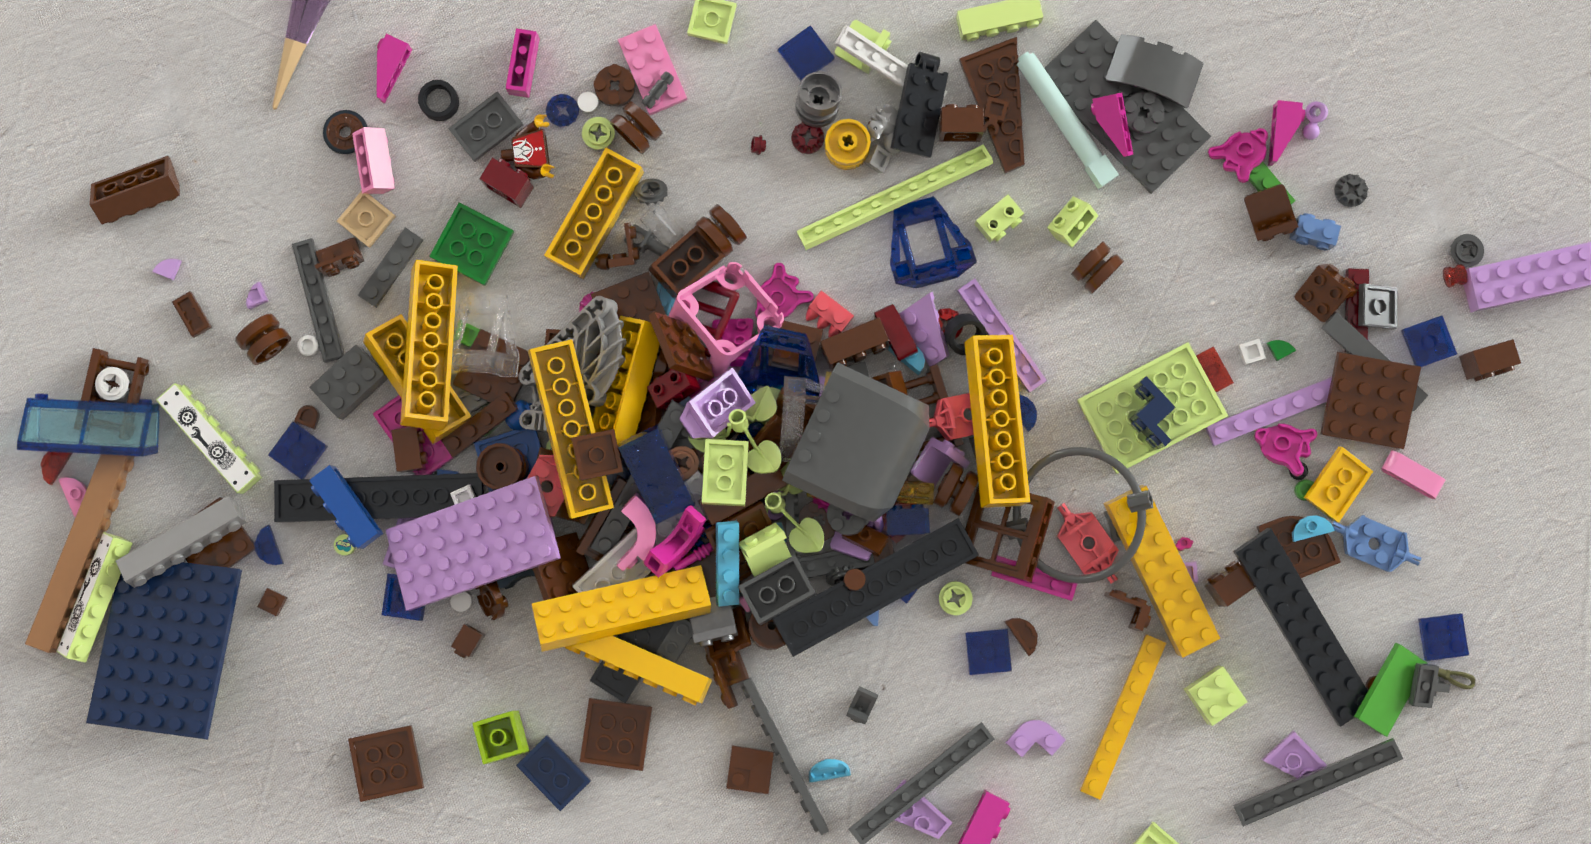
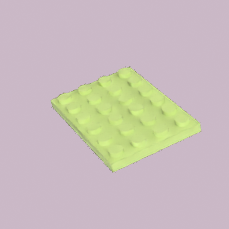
[1077,342,1228,474]

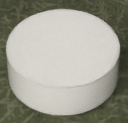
[578,92,599,114]
[297,335,319,357]
[450,591,473,612]

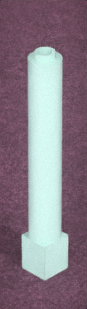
[1017,52,1119,189]

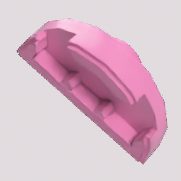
[58,477,87,517]

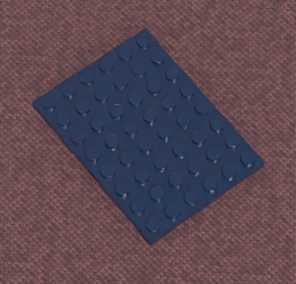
[86,562,242,740]

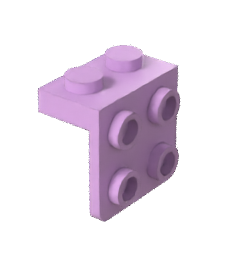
[911,437,970,488]
[830,511,884,561]

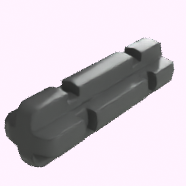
[642,71,674,109]

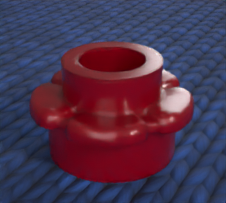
[751,135,766,155]

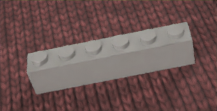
[116,496,246,588]

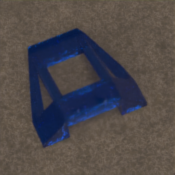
[890,196,977,288]
[738,325,821,403]

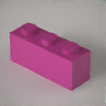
[505,28,540,98]
[958,790,1011,844]

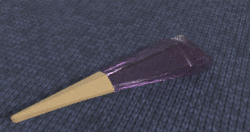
[272,0,330,110]

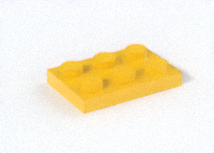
[1304,446,1373,523]

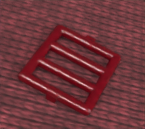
[692,281,740,357]

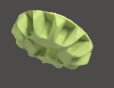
[582,117,615,150]
[939,581,973,615]

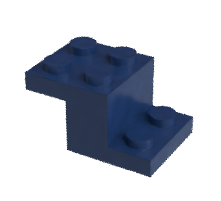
[1129,376,1176,449]

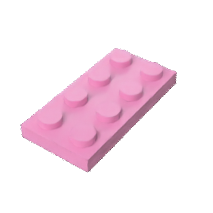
[618,24,687,115]

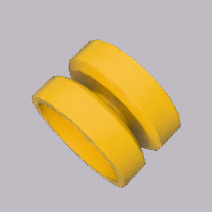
[825,119,871,170]

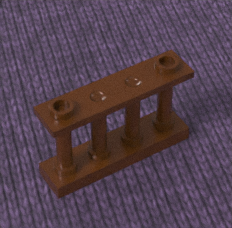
[74,348,149,441]
[904,364,964,460]

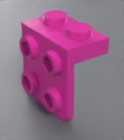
[712,318,754,367]

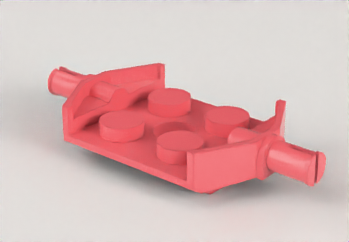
[929,393,974,441]
[527,455,564,517]
[1056,503,1119,584]

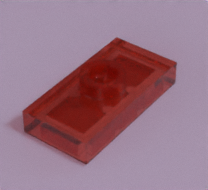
[1196,346,1234,392]

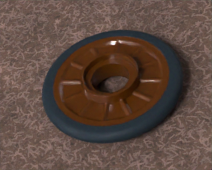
[323,110,367,154]

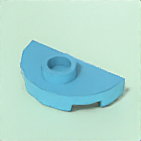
[888,346,925,376]
[1292,515,1335,542]
[808,759,851,783]

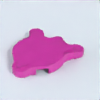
[1208,128,1268,183]
[755,263,814,318]
[1254,424,1317,477]

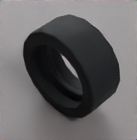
[418,80,459,121]
[944,313,987,355]

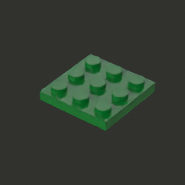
[429,202,514,286]

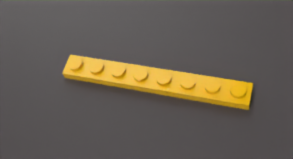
[1080,634,1166,800]

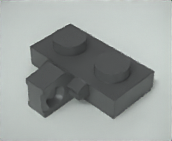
[1409,663,1450,708]

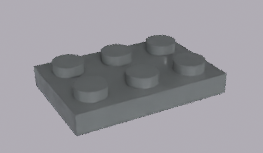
[448,91,523,162]

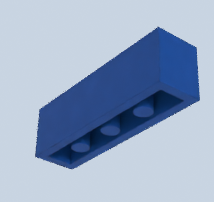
[309,465,383,549]

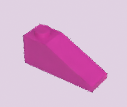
[377,33,412,104]
[1091,93,1133,157]
[1268,100,1305,166]

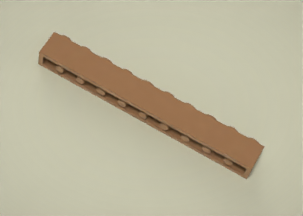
[25,446,135,653]

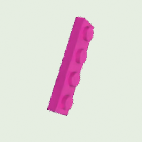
[990,555,1077,601]

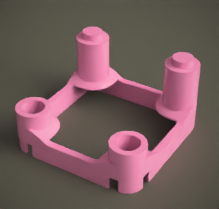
[668,262,784,377]

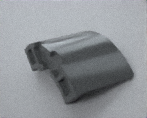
[1106,34,1204,108]

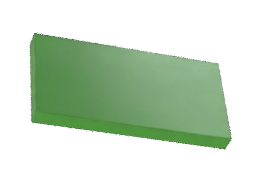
[1354,643,1428,737]

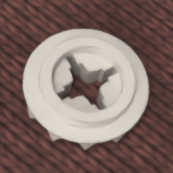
[95,367,130,401]

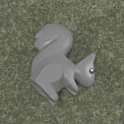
[868,104,901,154]

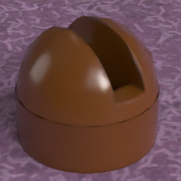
[595,253,611,270]

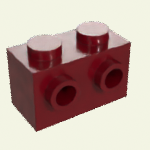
[647,369,701,411]

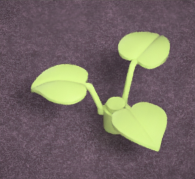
[688,386,782,474]
[740,459,824,553]

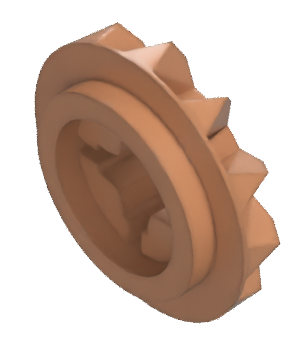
[665,446,699,480]

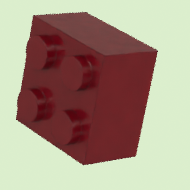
[479,157,534,208]

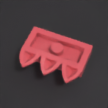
[806,291,854,337]

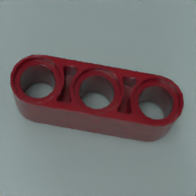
[874,304,918,361]

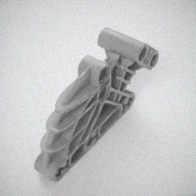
[519,296,627,433]

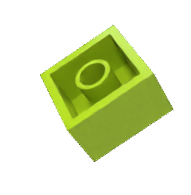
[472,711,530,765]

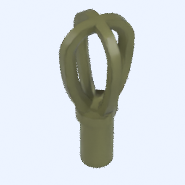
[1438,668,1476,689]

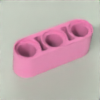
[1381,450,1446,499]

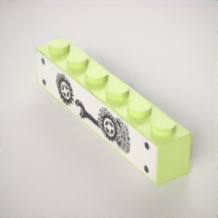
[156,383,262,494]
[57,532,132,663]

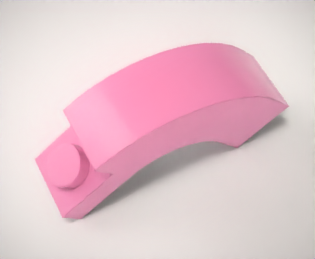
[617,492,656,571]

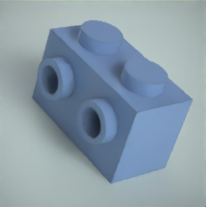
[1289,213,1341,251]

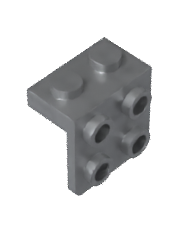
[690,597,738,647]

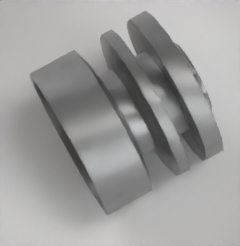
[795,72,842,127]

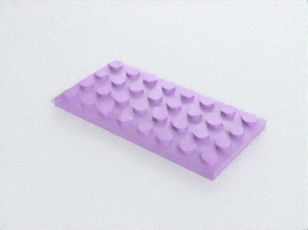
[386,476,561,611]

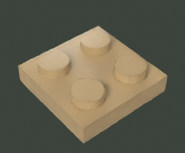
[337,191,396,248]

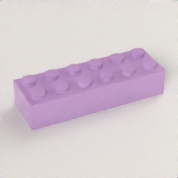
[1461,242,1591,313]

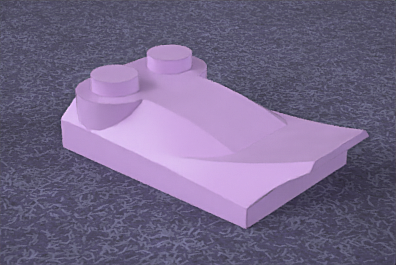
[680,368,756,439]

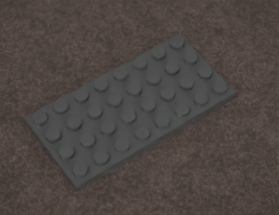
[1044,20,1211,194]

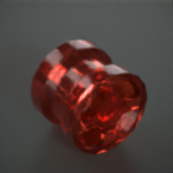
[1443,264,1467,288]

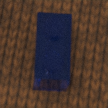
[885,504,930,536]

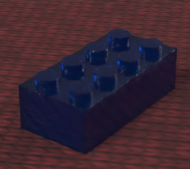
[618,424,695,524]

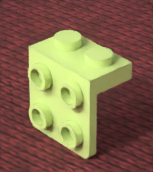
[835,20,892,74]
[739,523,791,577]

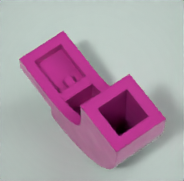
[643,505,706,578]

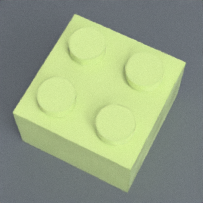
[1184,665,1247,726]

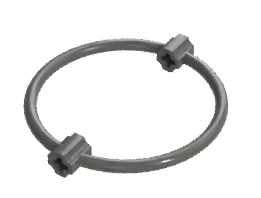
[1006,447,1154,584]

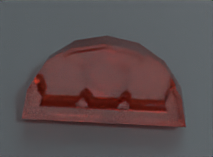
[40,446,75,485]

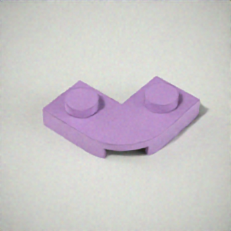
[1005,720,1066,757]

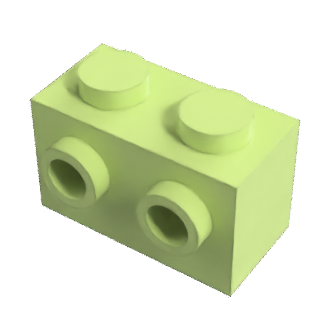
[974,195,1024,243]
[1047,196,1098,247]

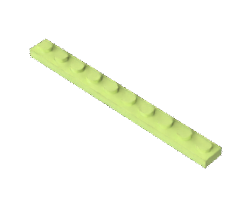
[797,144,993,250]

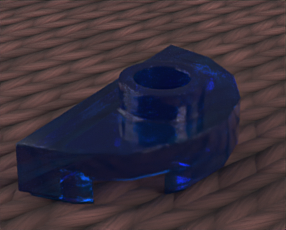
[1019,394,1037,432]
[254,525,284,565]

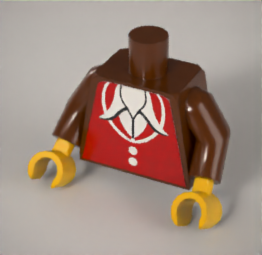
[501,114,555,180]

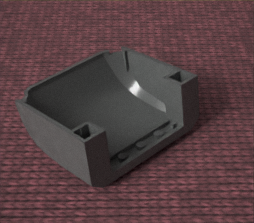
[782,363,930,522]

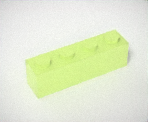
[956,0,1043,41]

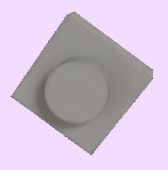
[864,144,892,173]

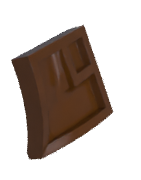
[726,745,774,794]

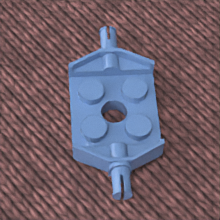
[1332,515,1421,572]

